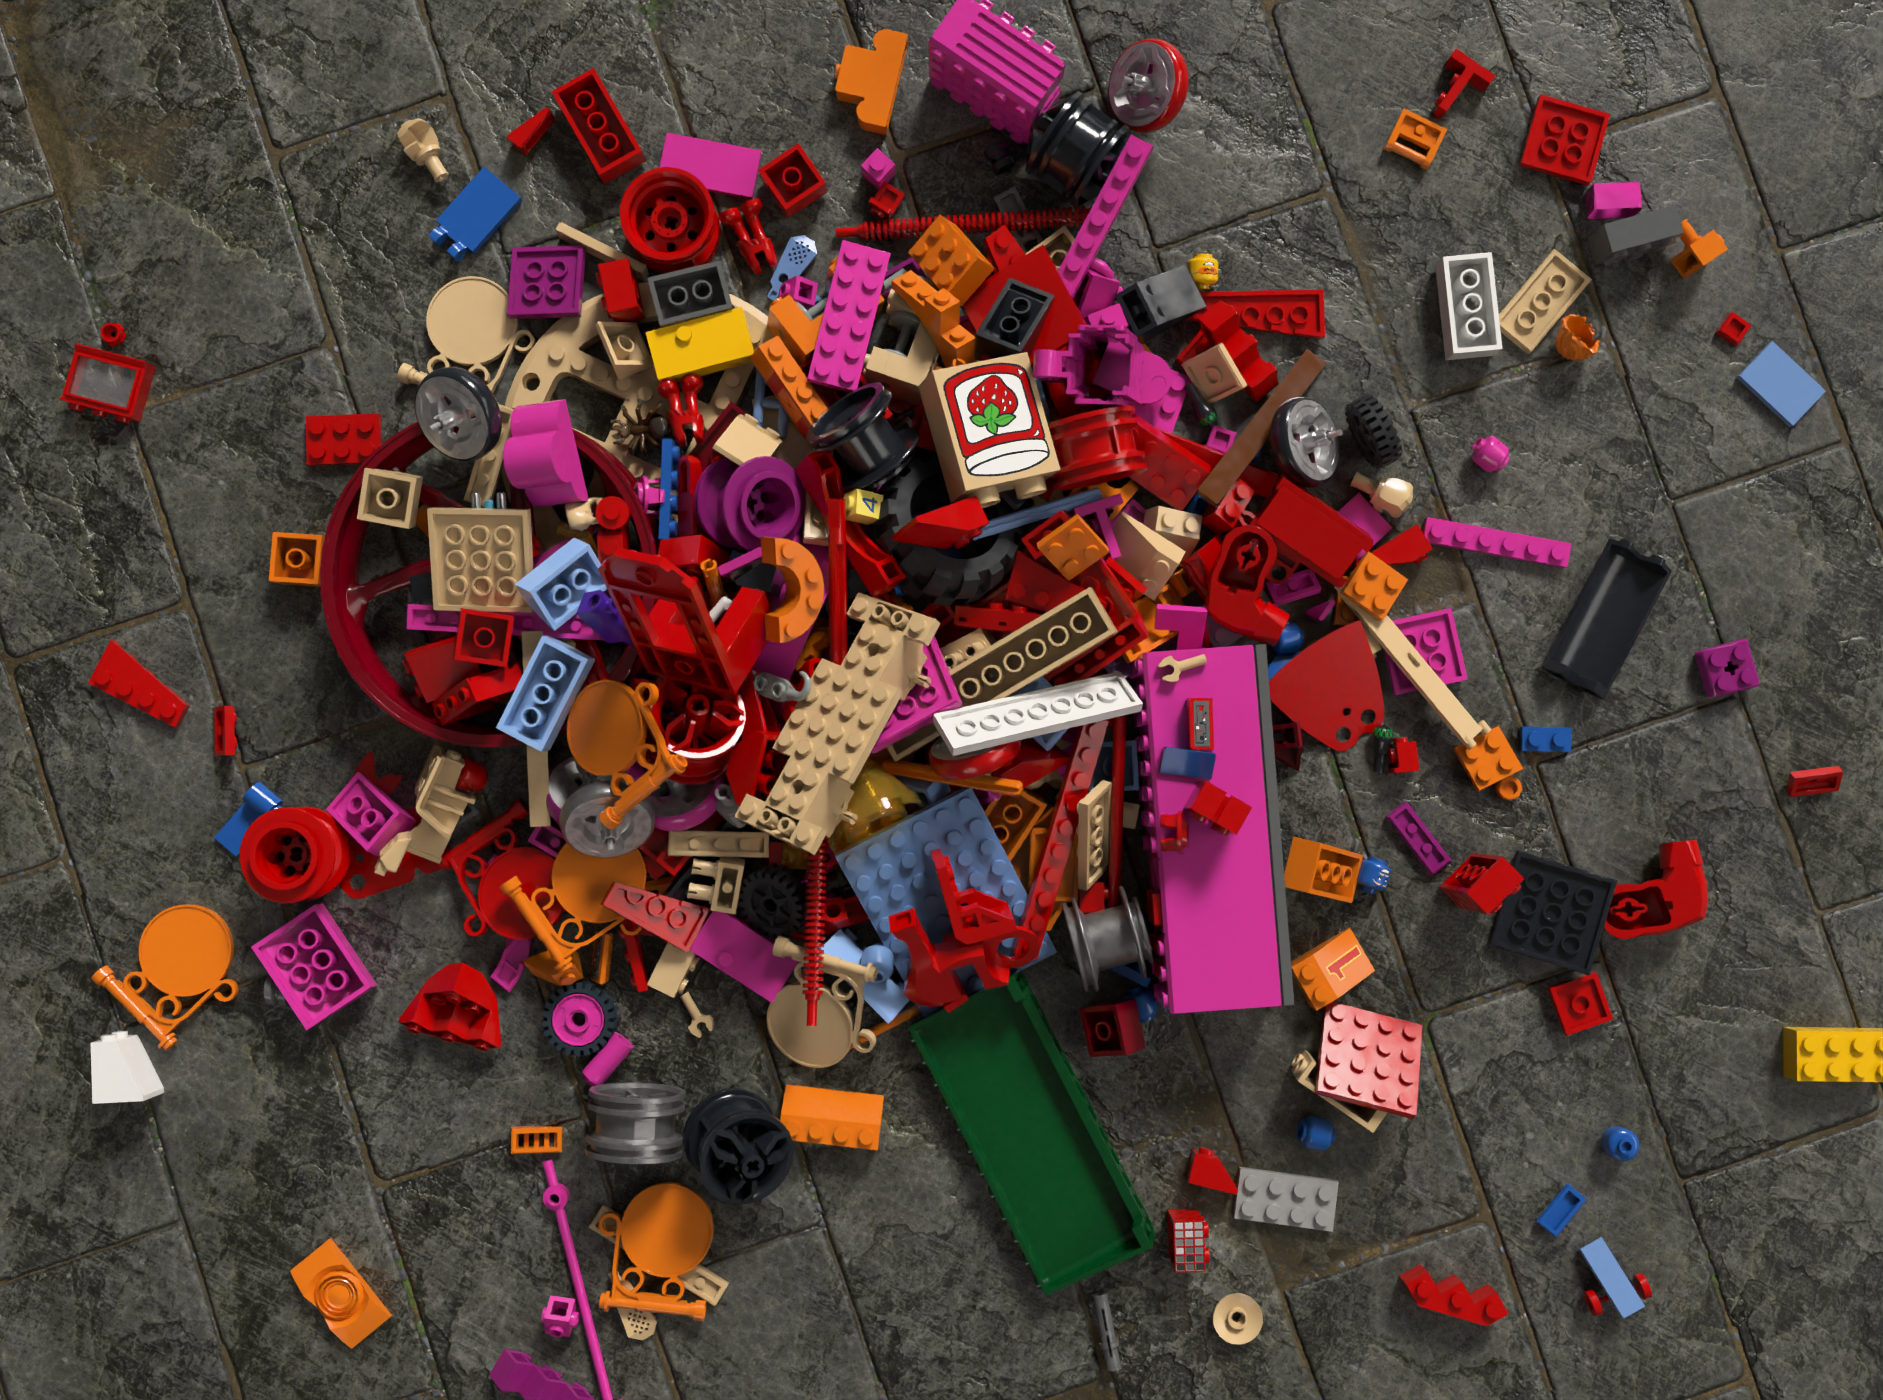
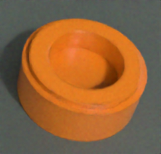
[1495,776,1522,800]

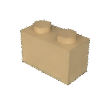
[647,943,700,998]

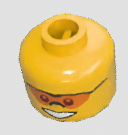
[1187,254,1219,291]

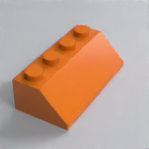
[780,1084,884,1150]

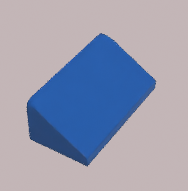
[1160,747,1216,779]

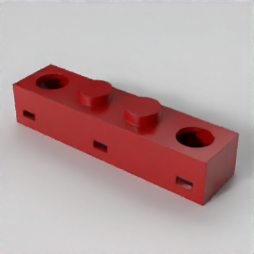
[954,602,1045,632]

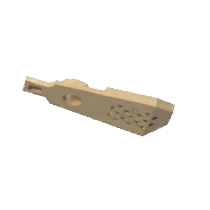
[608,1271,658,1340]

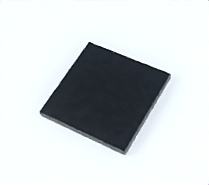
[1489,850,1618,976]

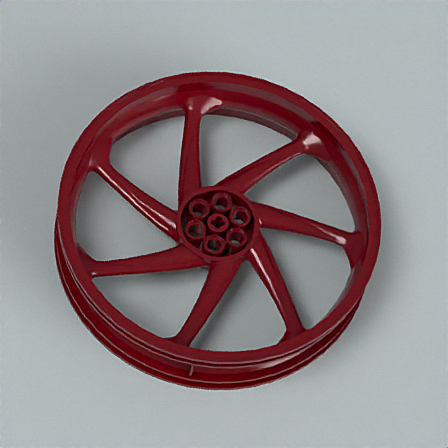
[320,408,660,747]

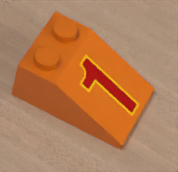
[1291,928,1375,1011]

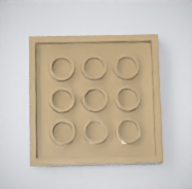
[427,507,534,613]

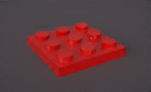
[1518,94,1610,186]

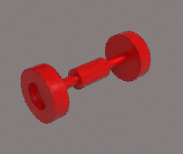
[1584,1273,1652,1317]

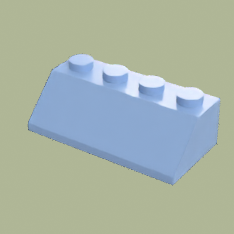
[819,928,909,1024]

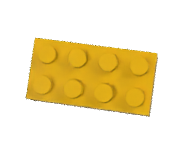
[1783,1027,1883,1082]

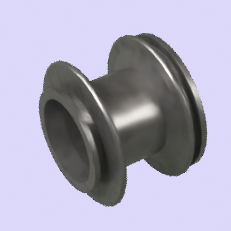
[1062,886,1153,992]

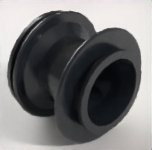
[806,382,920,491]

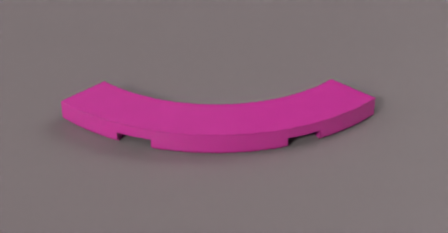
[487,853,532,992]

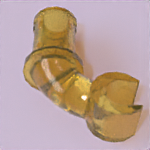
[556,520,598,558]

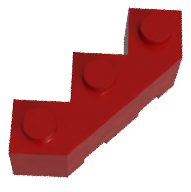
[1198,300,1279,402]
[1399,1264,1509,1326]

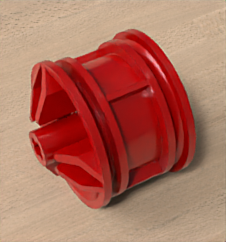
[645,678,745,784]

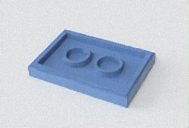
[1736,341,1826,427]

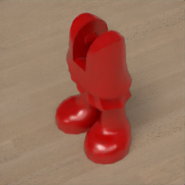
[719,198,778,275]
[656,374,704,447]

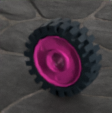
[542,981,618,1057]

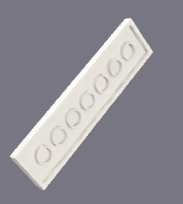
[933,671,1143,756]

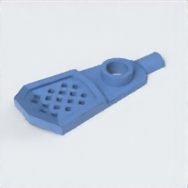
[767,235,817,301]

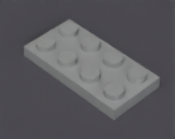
[1233,1167,1339,1232]

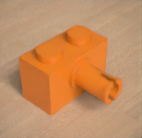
[1670,219,1728,279]

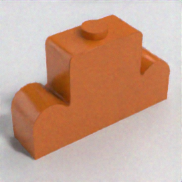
[834,29,908,136]

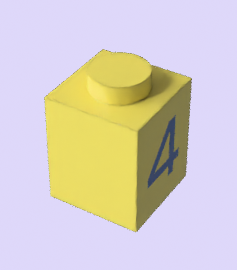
[843,489,883,525]

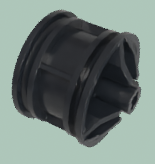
[1025,91,1130,208]
[683,1088,794,1205]

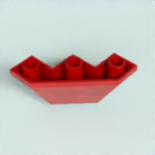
[398,963,501,1052]

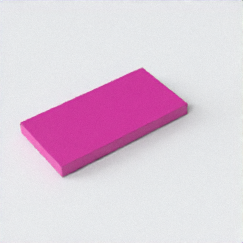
[659,133,762,199]

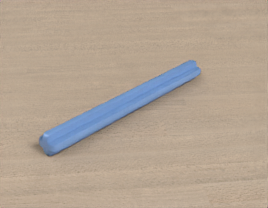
[972,488,1102,540]

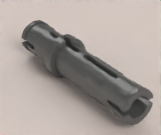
[1092,1291,1122,1372]

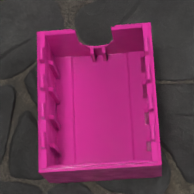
[928,0,1065,144]

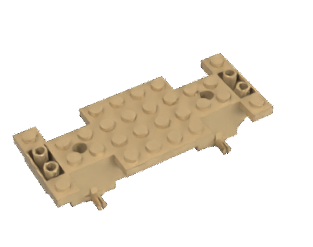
[734,592,940,855]

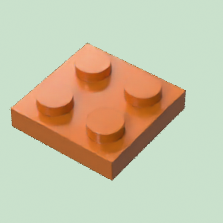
[1037,514,1109,581]
[1340,552,1408,621]
[1453,726,1523,792]

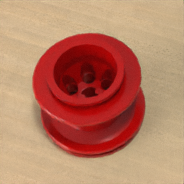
[239,807,352,903]

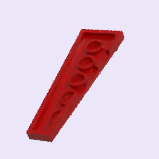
[1185,289,1325,339]

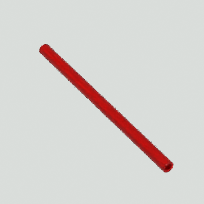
[1108,715,1127,909]

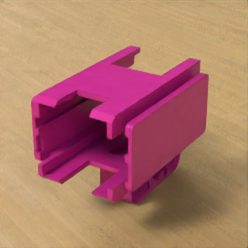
[1033,325,1144,411]

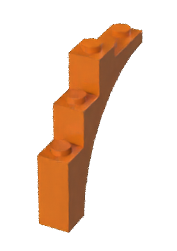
[892,270,976,368]

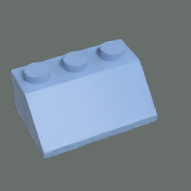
[515,538,607,631]

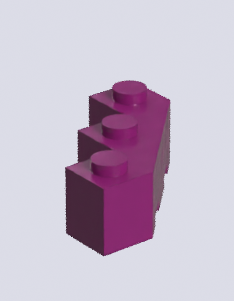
[489,1349,595,1400]

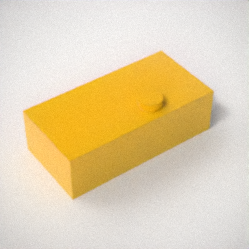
[646,307,755,382]

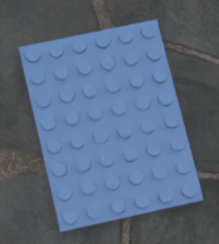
[834,787,1057,1017]

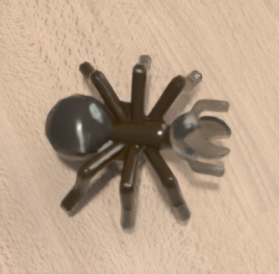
[610,399,672,460]

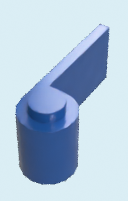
[214,782,283,857]

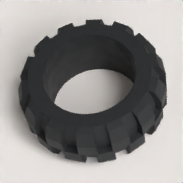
[868,454,1021,606]

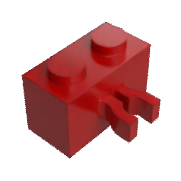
[1202,477,1256,534]

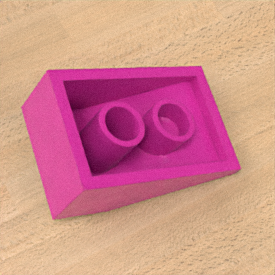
[326,772,417,857]

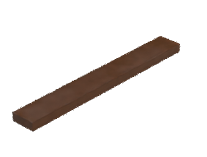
[1196,349,1326,507]

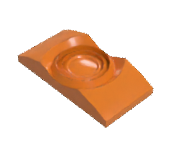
[1122,583,1185,664]
[290,1238,392,1349]

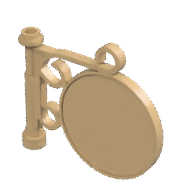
[397,276,536,404]
[767,936,878,1068]

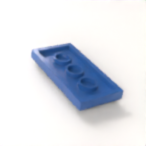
[659,439,684,540]

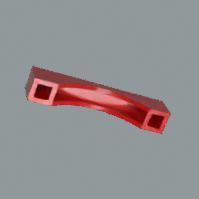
[794,451,906,598]

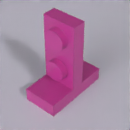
[1069,493,1124,560]

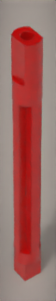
[827,499,847,665]

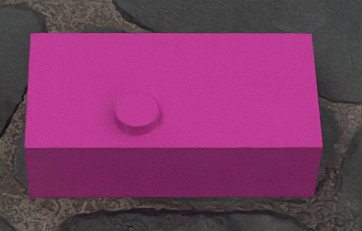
[690,911,799,1003]

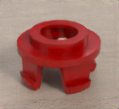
[1160,811,1189,854]

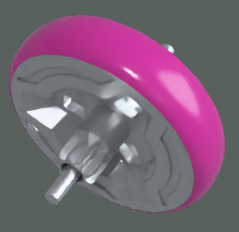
[648,773,726,831]

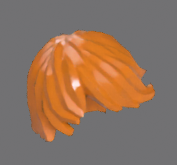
[1555,314,1600,361]

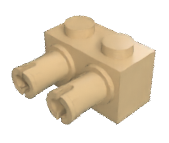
[940,628,996,670]
[687,857,745,914]

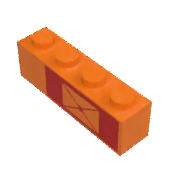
[750,336,827,440]

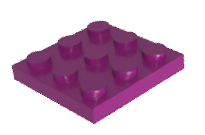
[507,245,586,319]

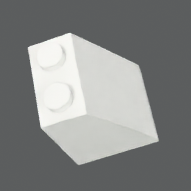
[91,1031,164,1104]

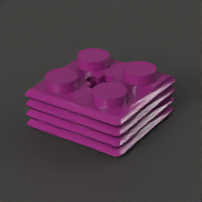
[1694,639,1760,699]

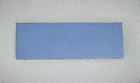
[1578,1237,1645,1319]

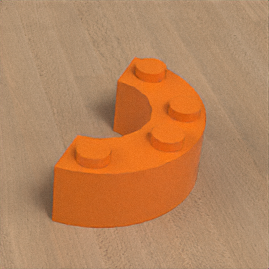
[761,537,824,643]

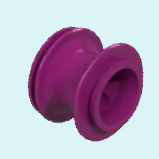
[693,456,806,551]

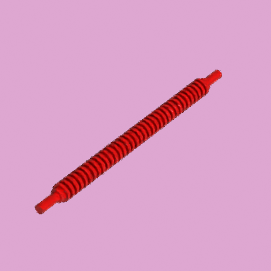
[835,206,1090,241]
[802,836,828,1026]

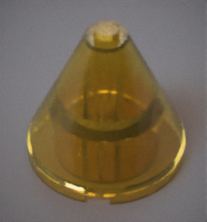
[826,756,923,852]

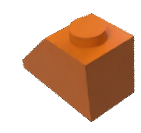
[523,950,584,987]

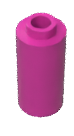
[582,1032,634,1087]

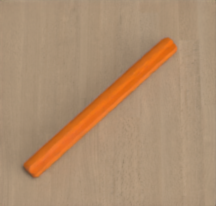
[882,758,1023,796]

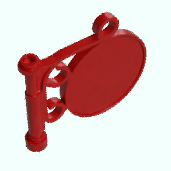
[437,798,565,940]

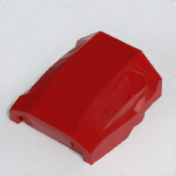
[1181,533,1223,602]

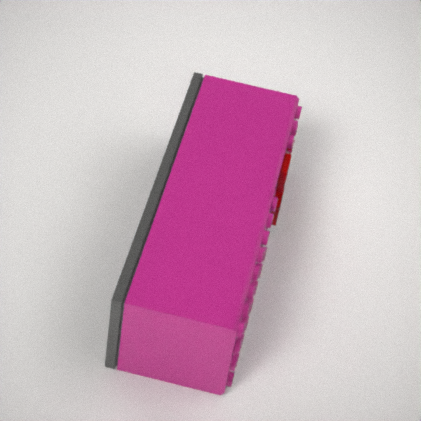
[1129,644,1294,1014]

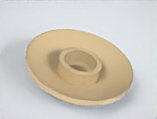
[1213,1293,1263,1345]

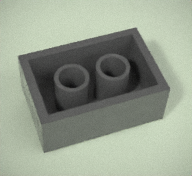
[1587,205,1683,267]
[647,261,733,328]

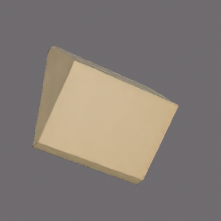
[595,321,654,380]

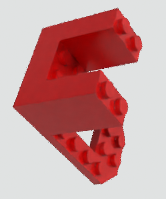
[598,548,772,695]

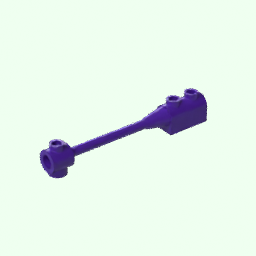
[576,590,710,713]

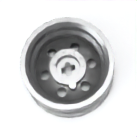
[585,1082,686,1164]

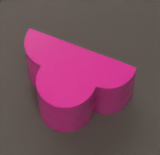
[503,399,588,507]

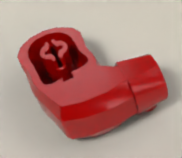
[1205,525,1290,647]
[1604,840,1708,939]

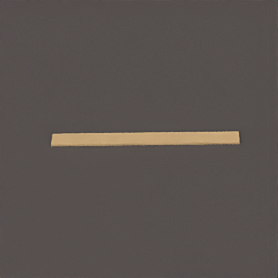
[522,631,551,827]

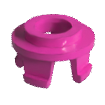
[634,476,665,518]

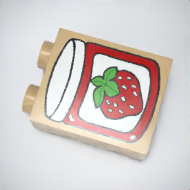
[918,352,1060,508]

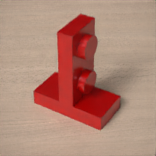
[1432,48,1495,120]

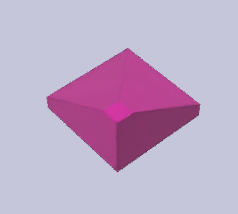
[1304,599,1335,623]

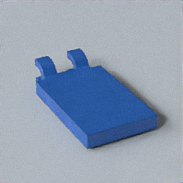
[428,167,523,263]

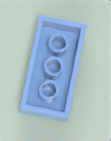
[496,636,596,752]

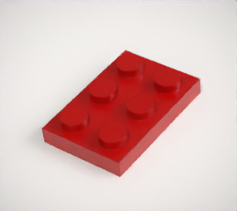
[306,413,382,466]

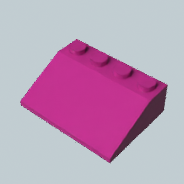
[251,904,378,1030]

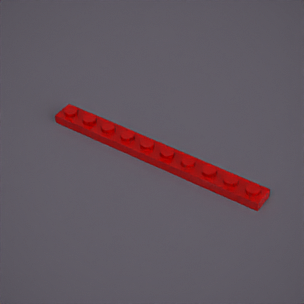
[1011,720,1109,960]

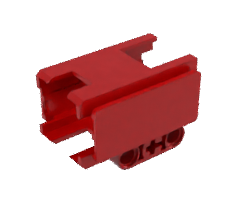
[1249,473,1374,588]

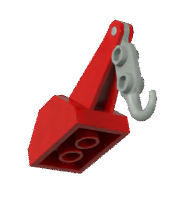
[726,669,811,806]

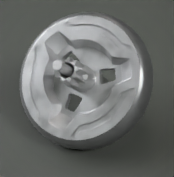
[559,780,655,858]

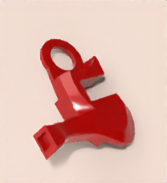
[888,908,1040,1007]

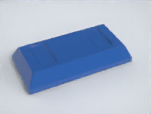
[1536,1183,1587,1238]

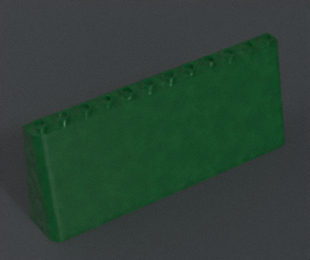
[908,969,1156,1296]

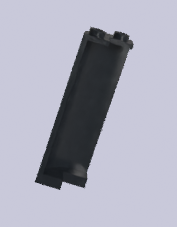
[1542,539,1672,700]

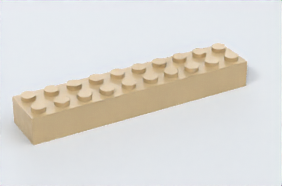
[887,587,1118,762]

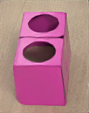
[1585,181,1642,219]

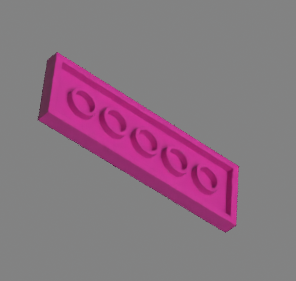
[807,240,891,393]

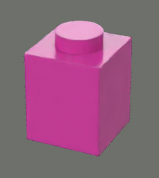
[861,148,896,190]

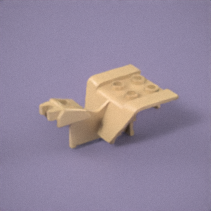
[375,742,476,876]

